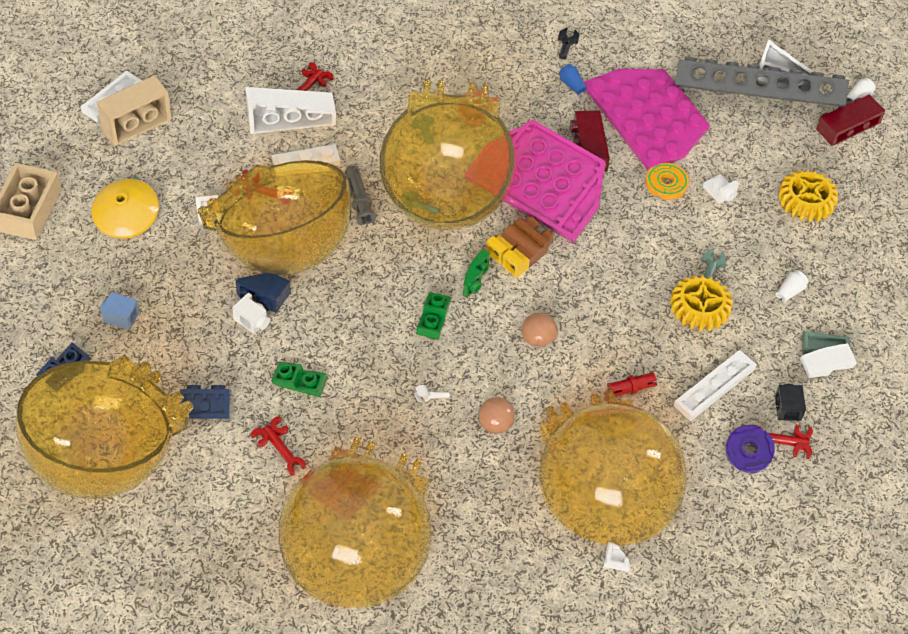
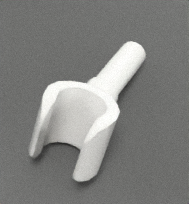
[414,385,449,403]

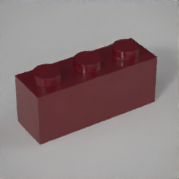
[816,94,885,146]
[570,110,610,172]

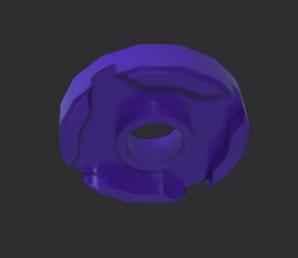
[725,425,775,473]

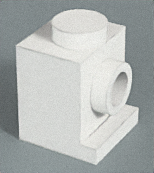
[232,293,270,334]

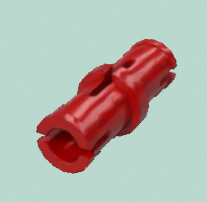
[607,372,657,398]

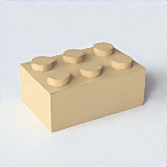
[97,75,172,146]
[0,163,62,240]

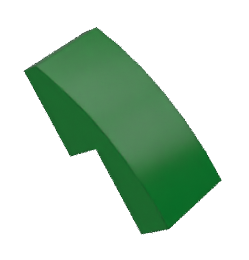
[463,249,490,298]
[416,292,451,340]
[271,361,328,397]

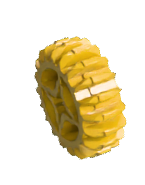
[778,169,838,223]
[670,274,733,332]

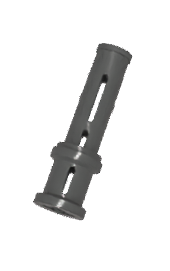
[345,166,376,225]

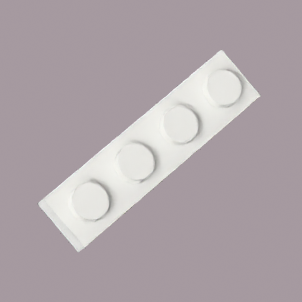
[674,350,757,421]

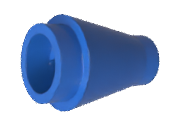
[558,64,587,95]

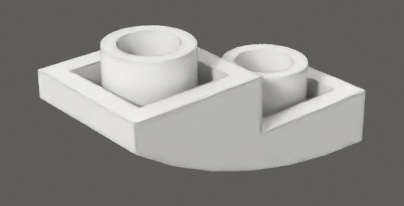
[800,343,857,378]

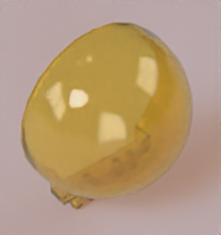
[380,79,516,230]
[197,160,351,275]
[16,355,194,499]
[539,390,687,546]
[278,437,432,608]

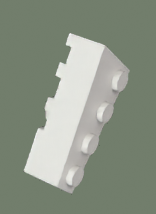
[245,87,336,134]

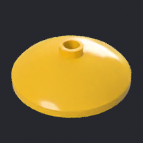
[91,179,159,239]

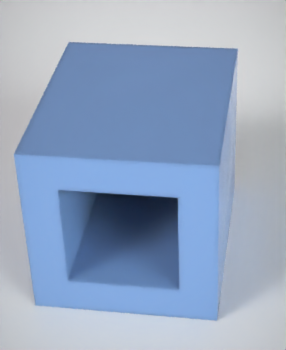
[100,292,139,330]

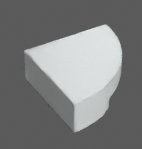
[603,541,630,572]

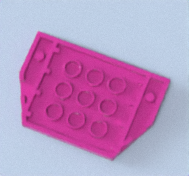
[584,69,710,170]
[465,120,605,243]

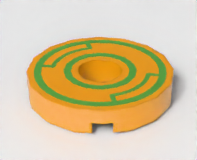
[645,163,689,200]

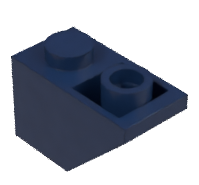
[235,272,291,313]

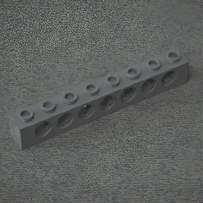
[675,57,849,107]

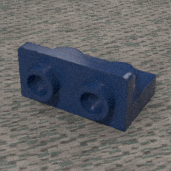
[180,385,231,419]

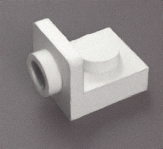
[703,174,739,204]

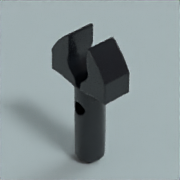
[558,28,579,60]

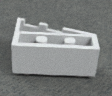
[756,39,813,92]

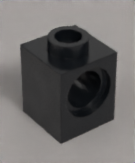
[775,383,806,421]

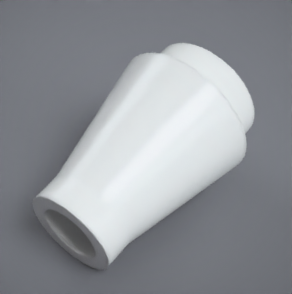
[846,78,876,103]
[775,270,808,303]

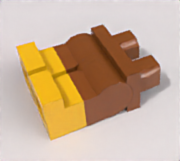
[486,216,554,278]

